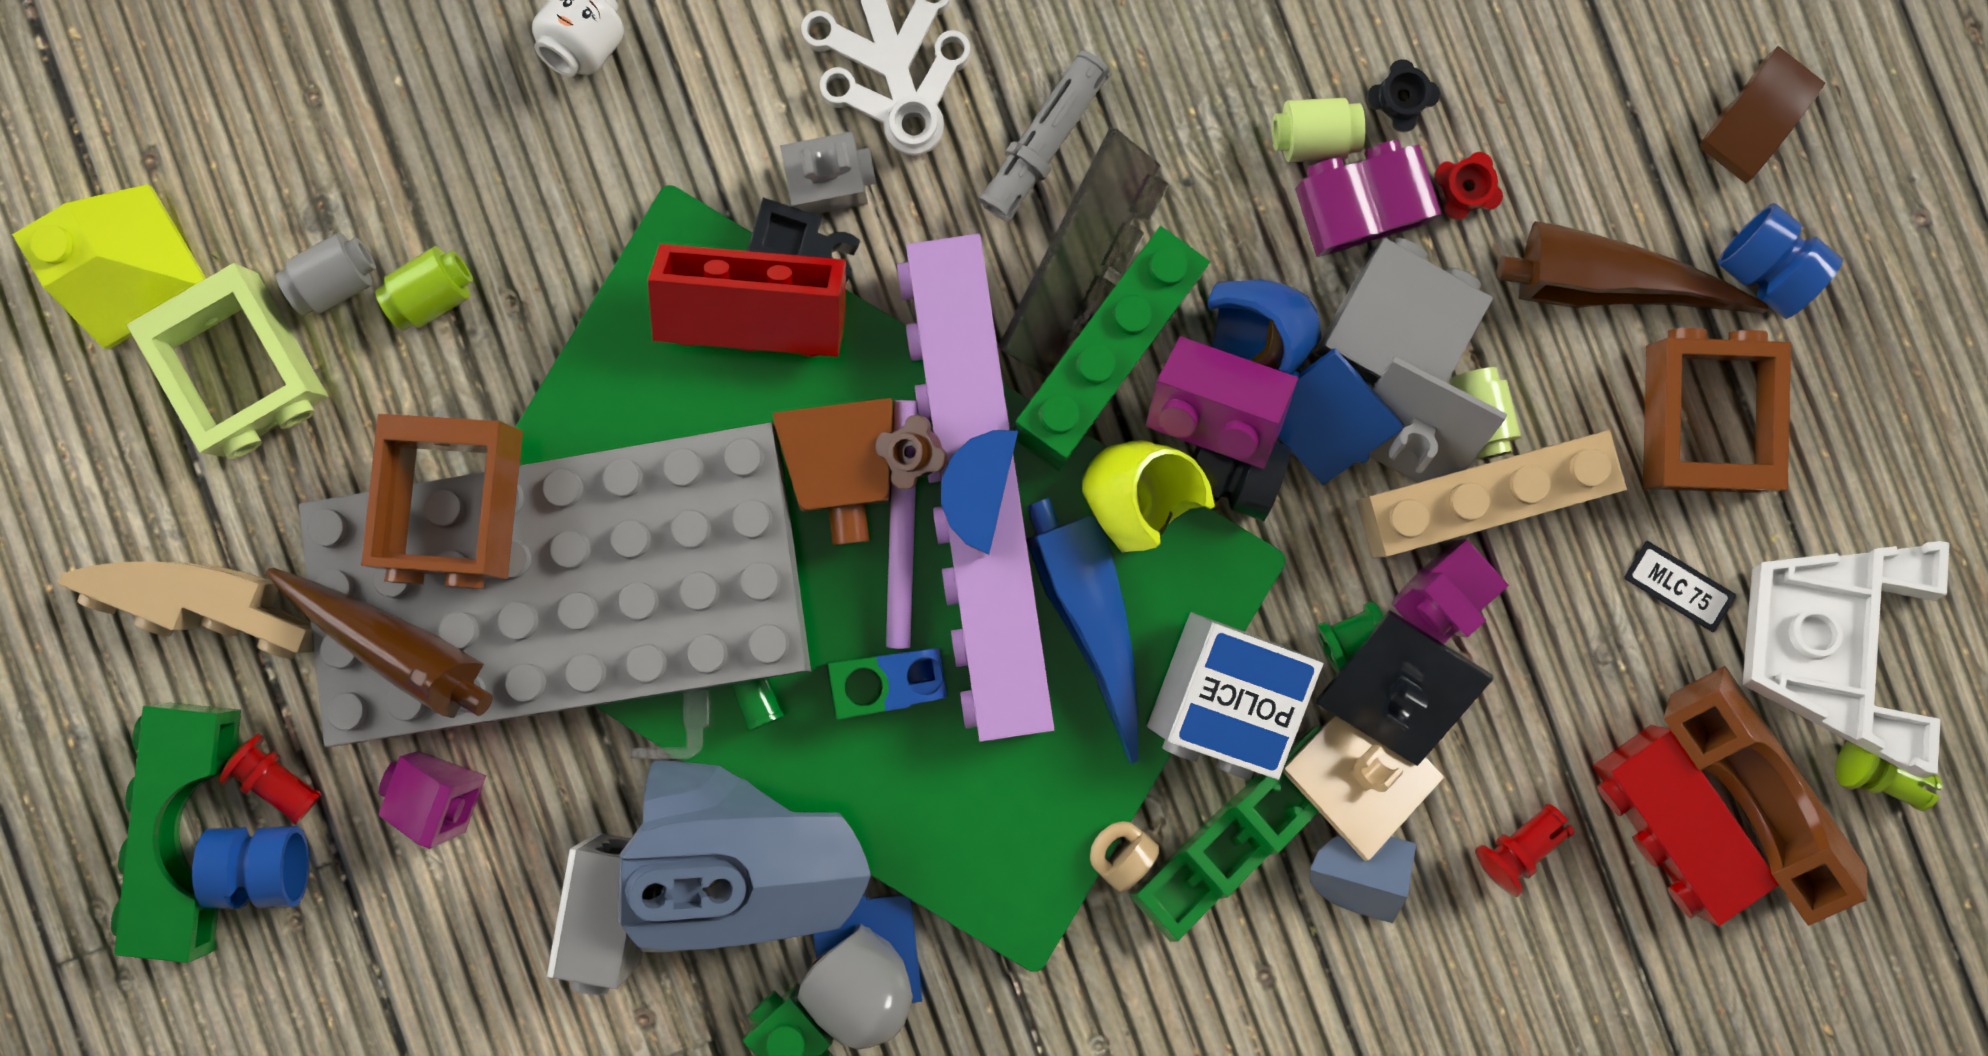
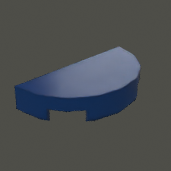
[941,430,1018,555]

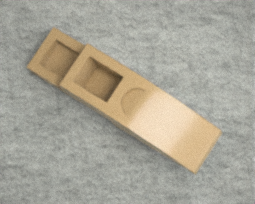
[58,562,314,659]

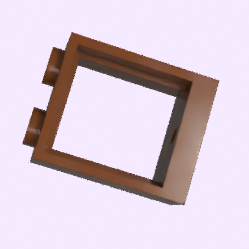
[1643,328,1791,493]
[361,414,523,589]

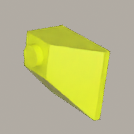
[12,184,207,350]

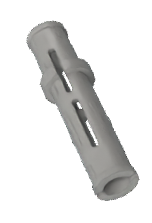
[978,50,1112,222]

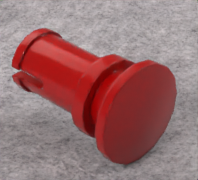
[218,733,322,825]
[1475,804,1575,897]

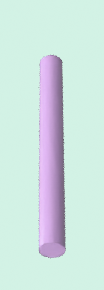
[886,400,918,649]

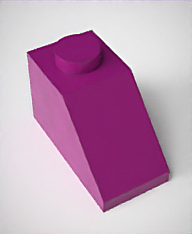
[378,751,487,849]

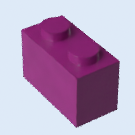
[1145,336,1298,469]

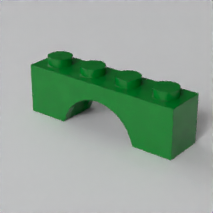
[1012,225,1211,471]
[111,702,241,963]

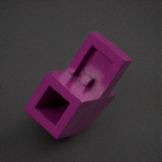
[1392,539,1509,644]

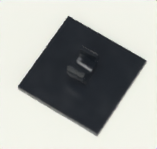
[1316,610,1494,766]

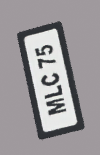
[1624,541,1736,632]

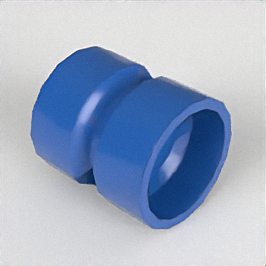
[1717,203,1843,319]
[192,826,310,909]

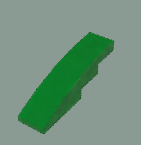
[1129,725,1321,942]

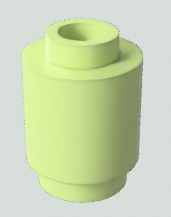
[1272,98,1365,162]
[1449,367,1521,461]

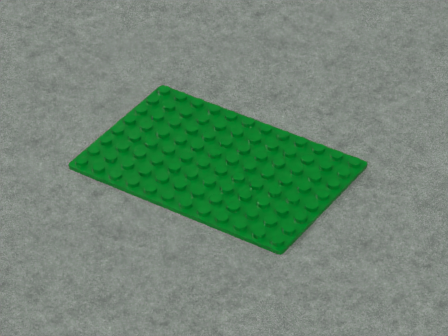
[515,185,1286,972]

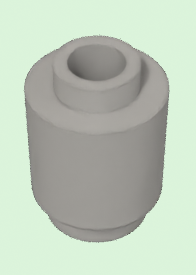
[276,232,376,316]

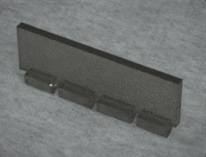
[997,128,1169,378]

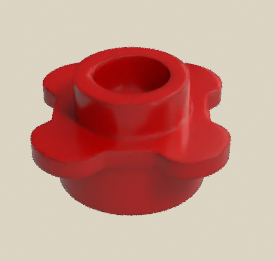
[1434,152,1503,220]

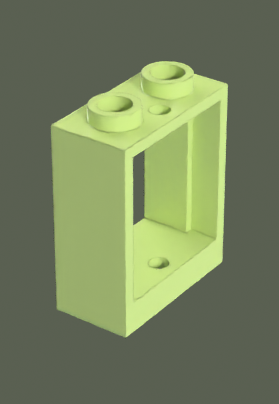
[127,263,329,459]

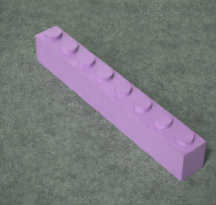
[897,233,1054,742]

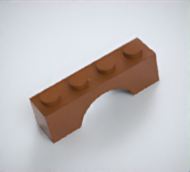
[1663,666,1868,926]

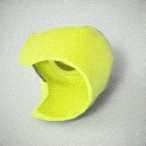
[1082,440,1215,553]

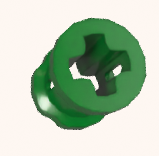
[1316,601,1384,674]

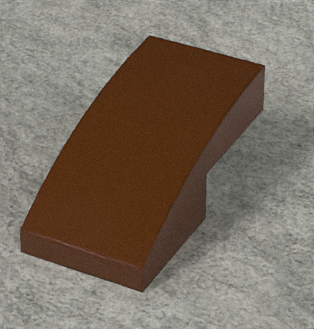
[1698,46,1826,184]

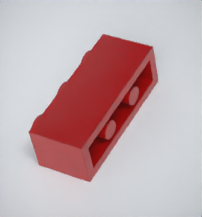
[648,244,846,357]
[1592,725,1779,927]

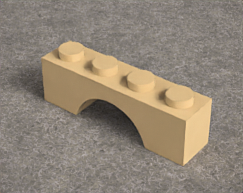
[1356,430,1627,558]

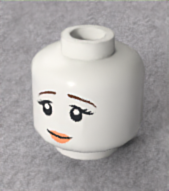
[532,0,624,77]

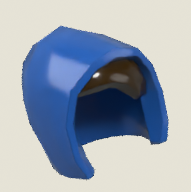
[1208,279,1322,374]

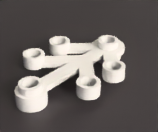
[801,0,971,156]

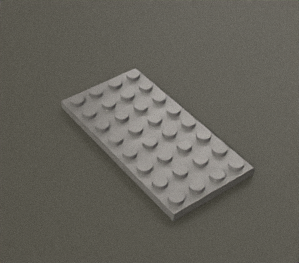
[299,422,811,747]

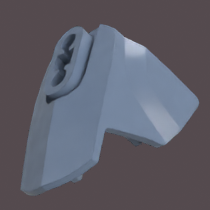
[619,760,871,952]

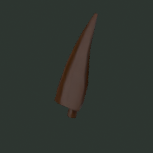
[1496,221,1768,313]
[265,568,493,718]

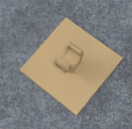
[1282,715,1444,861]

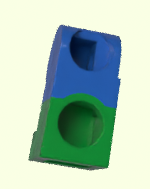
[826,648,948,720]

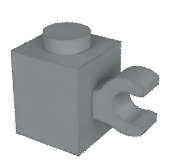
[780,131,876,214]

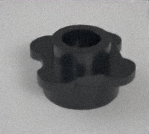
[1367,59,1440,133]

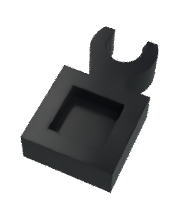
[747,197,860,283]

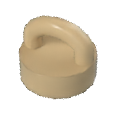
[1090,821,1159,892]

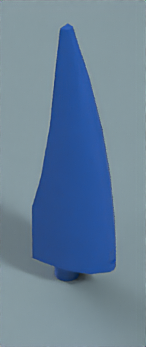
[1026,498,1138,764]

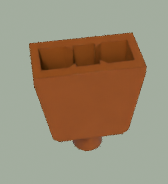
[773,398,894,546]

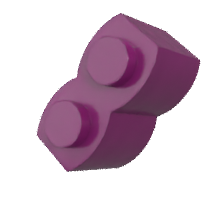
[1295,140,1441,257]

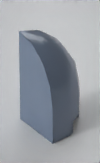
[1310,835,1416,923]

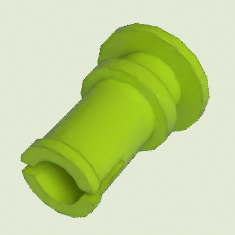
[1834,740,1942,811]

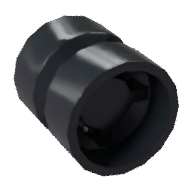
[1192,442,1291,521]

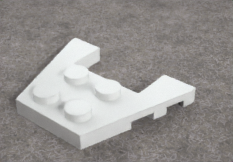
[1742,541,1949,778]

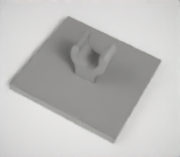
[1369,356,1507,482]

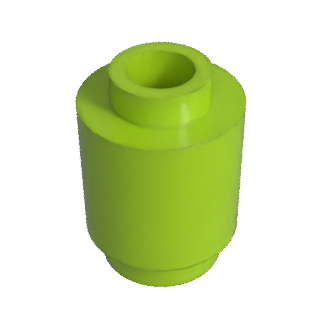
[375,246,473,331]

